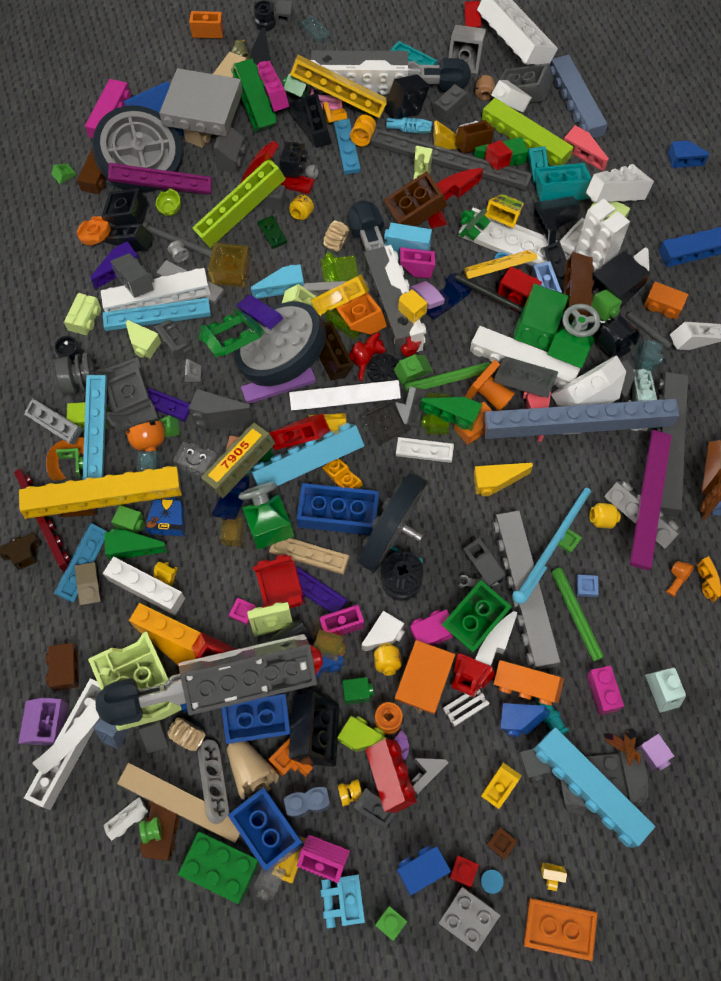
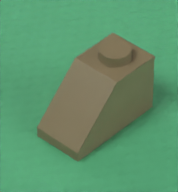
[75,562,101,605]

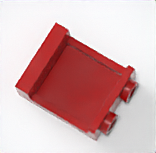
[253,554,306,609]

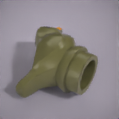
[231,39,250,60]

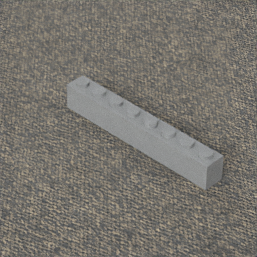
[492,511,560,670]

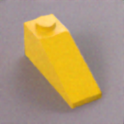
[474,463,533,496]

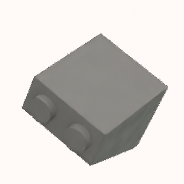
[448,25,486,74]

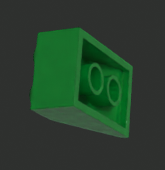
[513,283,568,351]
[441,580,512,653]

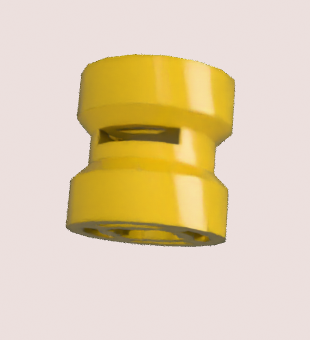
[337,779,362,807]

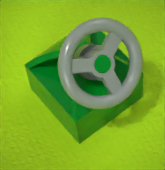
[547,304,600,369]
[239,482,294,550]

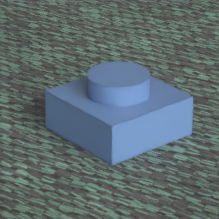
[577,575,599,597]

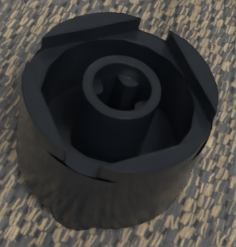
[597,315,640,359]

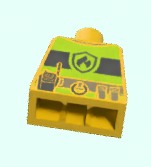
[485,194,524,228]

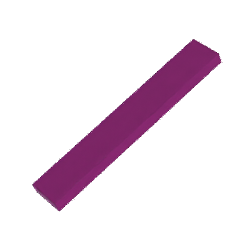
[108,163,211,194]

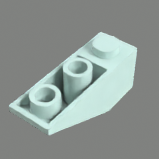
[632,369,657,402]

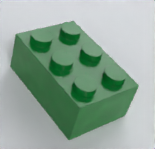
[178,831,260,905]

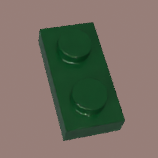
[257,215,287,249]

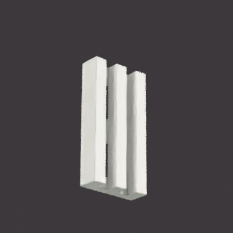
[443,689,490,727]

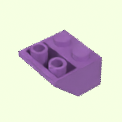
[18,698,68,746]

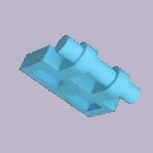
[320,875,365,928]

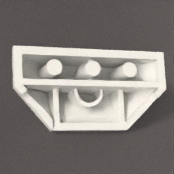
[551,355,626,407]

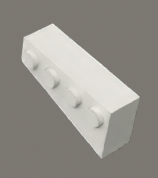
[586,164,654,203]

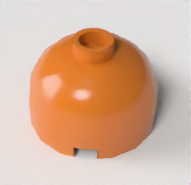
[126,421,165,454]

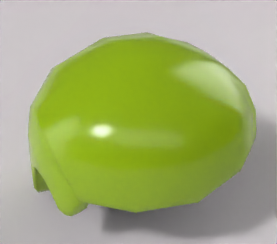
[155,189,181,216]

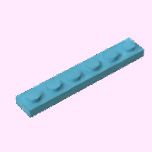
[103,298,211,331]
[83,375,107,480]

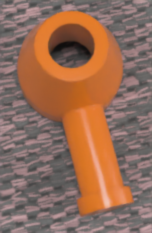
[666,561,694,597]

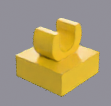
[153,562,178,586]
[541,862,567,891]

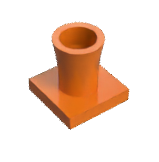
[465,360,515,411]

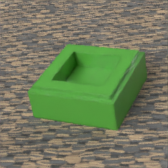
[558,529,582,554]

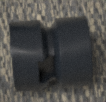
[254,0,275,31]
[54,335,83,363]

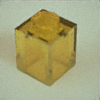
[220,516,244,547]
[314,629,346,661]

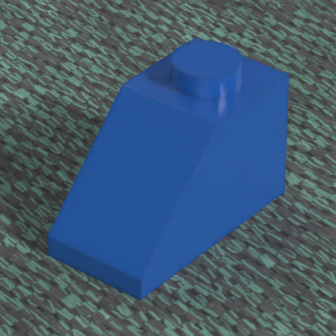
[668,141,709,168]
[501,703,550,737]

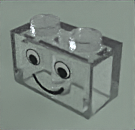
[173,442,218,478]

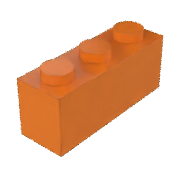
[493,660,564,706]

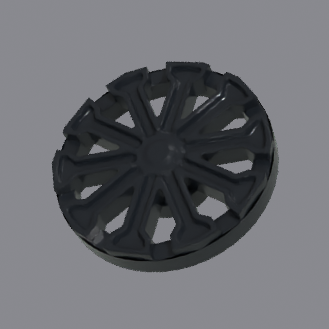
[367,354,399,383]

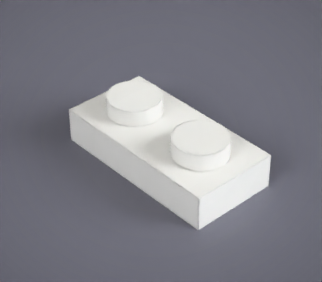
[103,797,148,841]

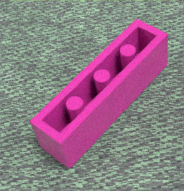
[257,61,289,112]
[85,79,131,138]

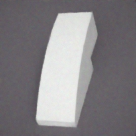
[475,611,518,666]

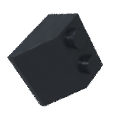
[101,188,148,226]

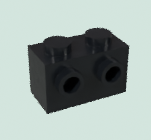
[280,142,308,178]

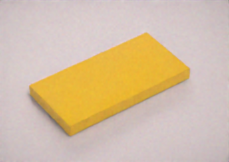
[463,249,538,279]

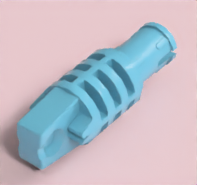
[386,117,432,134]

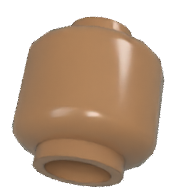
[474,75,495,101]

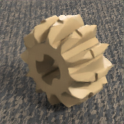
[323,220,349,252]
[168,718,205,751]

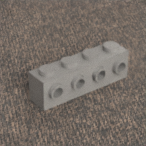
[604,481,682,548]

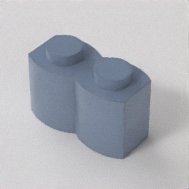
[284,787,331,818]

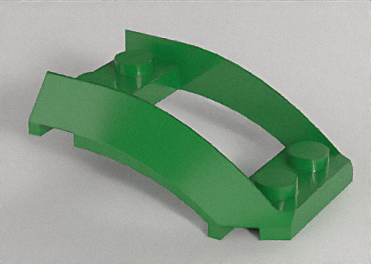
[198,309,264,358]

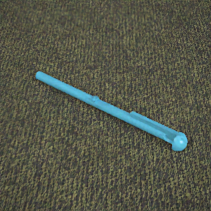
[512,488,591,604]

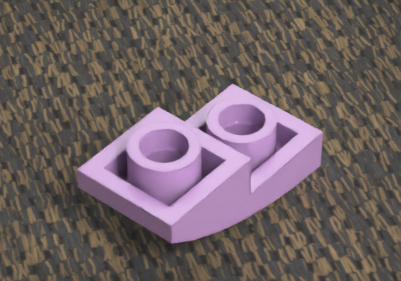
[410,281,445,309]

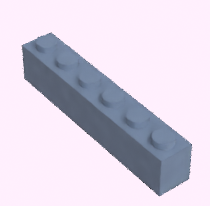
[550,55,607,138]

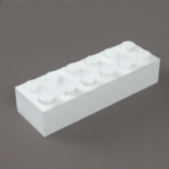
[477,0,558,65]

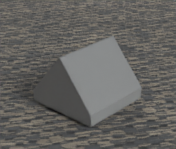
[185,359,202,382]

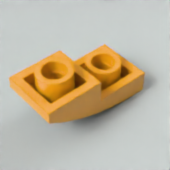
[322,458,363,489]
[697,556,721,603]

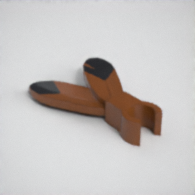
[604,728,641,766]

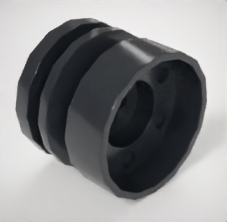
[381,551,424,601]

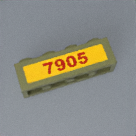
[201,423,275,498]

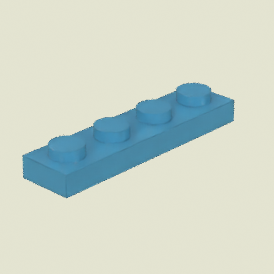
[334,118,361,175]
[54,523,108,603]

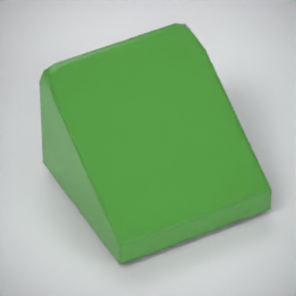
[52,164,76,184]
[158,415,180,437]

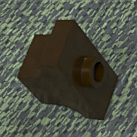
[0,532,42,570]

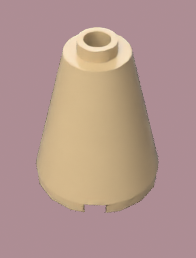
[227,741,279,801]

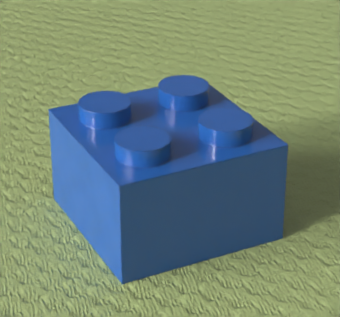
[396,845,451,896]

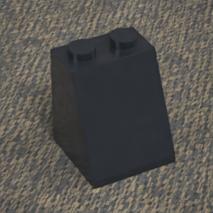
[592,251,650,309]

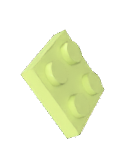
[247,602,293,637]

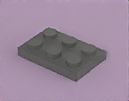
[494,356,558,398]

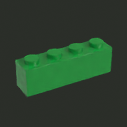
[231,59,277,133]

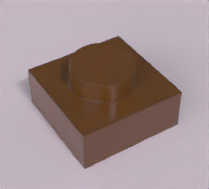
[486,827,518,860]

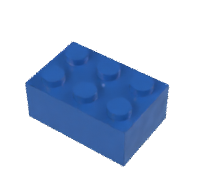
[221,692,290,744]

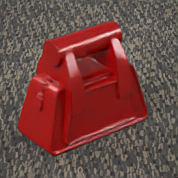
[452,653,495,697]

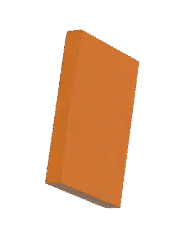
[394,640,455,714]
[523,898,597,961]

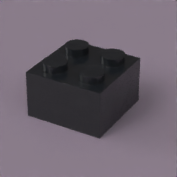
[384,74,430,119]

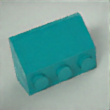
[535,163,592,201]

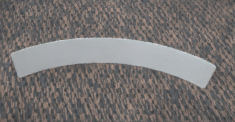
[32,699,99,774]

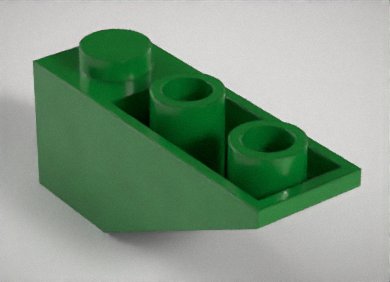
[420,397,483,431]

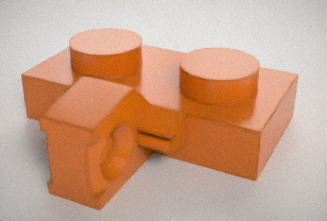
[268,738,313,777]

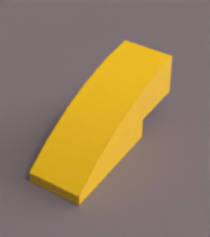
[310,274,369,315]

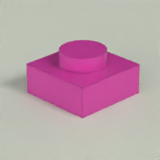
[229,598,256,625]

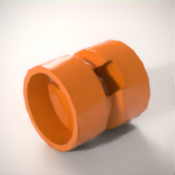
[375,702,403,735]

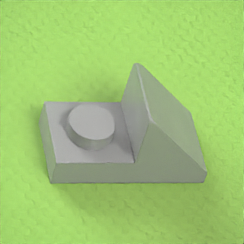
[411,758,448,794]

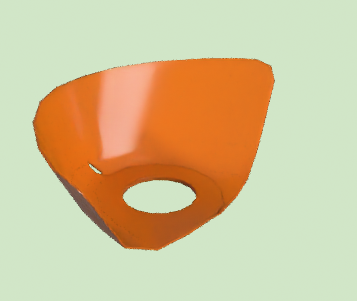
[46,437,84,480]

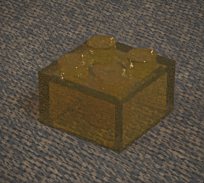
[208,243,251,287]

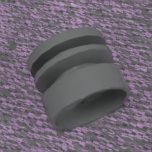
[55,352,96,396]

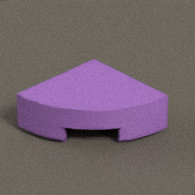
[394,730,409,761]

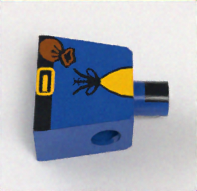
[145,496,185,536]

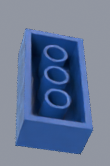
[297,483,379,535]

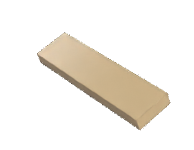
[269,538,350,575]

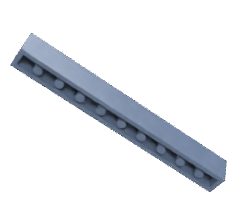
[483,399,680,439]

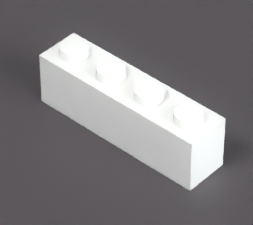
[103,557,185,615]

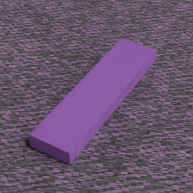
[241,367,316,404]

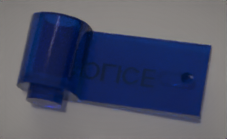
[427,273,472,320]
[212,476,250,520]

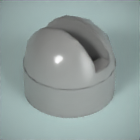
[305,165,318,179]

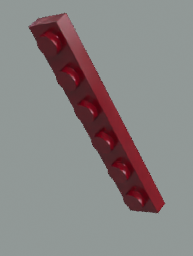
[14,469,71,572]

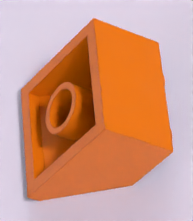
[336,292,387,335]

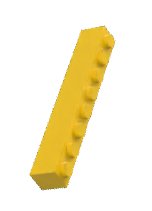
[19,466,182,519]

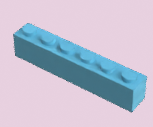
[250,423,364,486]
[533,727,656,848]

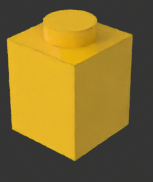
[398,289,428,324]

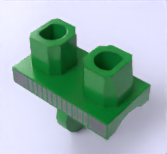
[459,208,491,241]

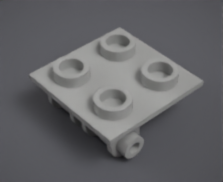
[439,886,501,952]

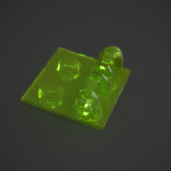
[321,252,358,282]

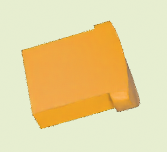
[323,102,347,123]

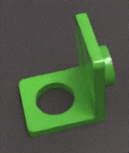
[56,448,83,478]

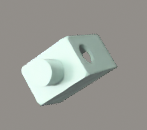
[645,668,686,713]

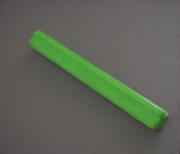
[404,362,490,393]
[552,568,603,661]

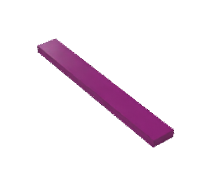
[629,430,672,571]

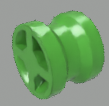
[139,817,163,844]

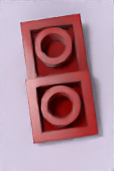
[464,1,481,28]

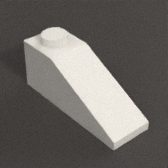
[670,322,721,350]

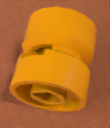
[350,115,376,146]

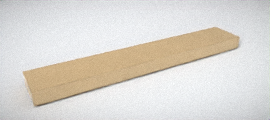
[117,763,240,843]

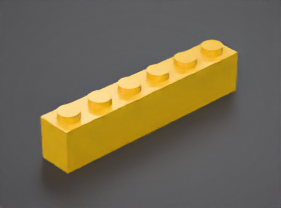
[290,55,386,118]

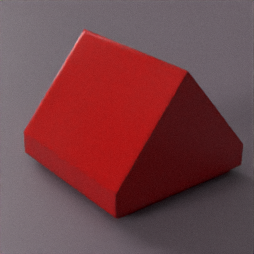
[428,210,447,228]

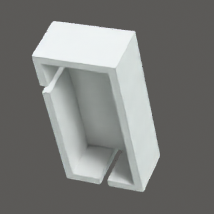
[575,199,630,273]

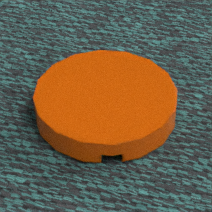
[77,216,111,245]

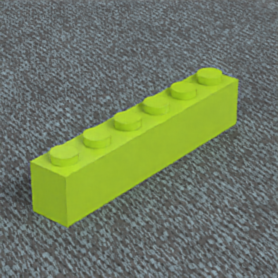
[482,98,574,166]
[192,159,286,248]

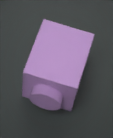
[637,734,674,771]

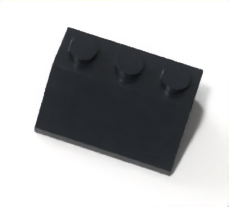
[289,691,339,767]

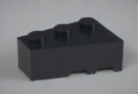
[288,93,332,148]

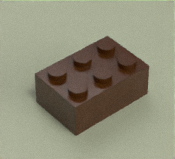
[384,171,448,227]

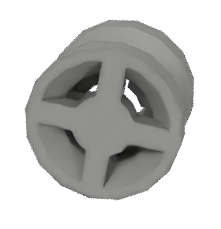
[168,240,189,263]

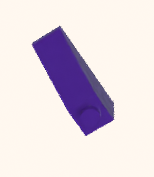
[90,241,141,289]

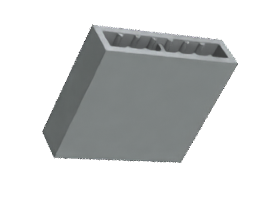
[159,68,243,137]

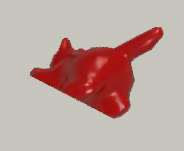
[349,332,386,381]

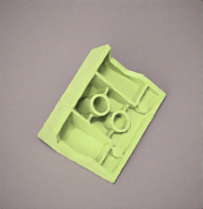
[88,631,182,731]

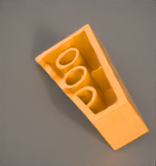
[129,603,201,666]

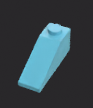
[251,264,304,299]

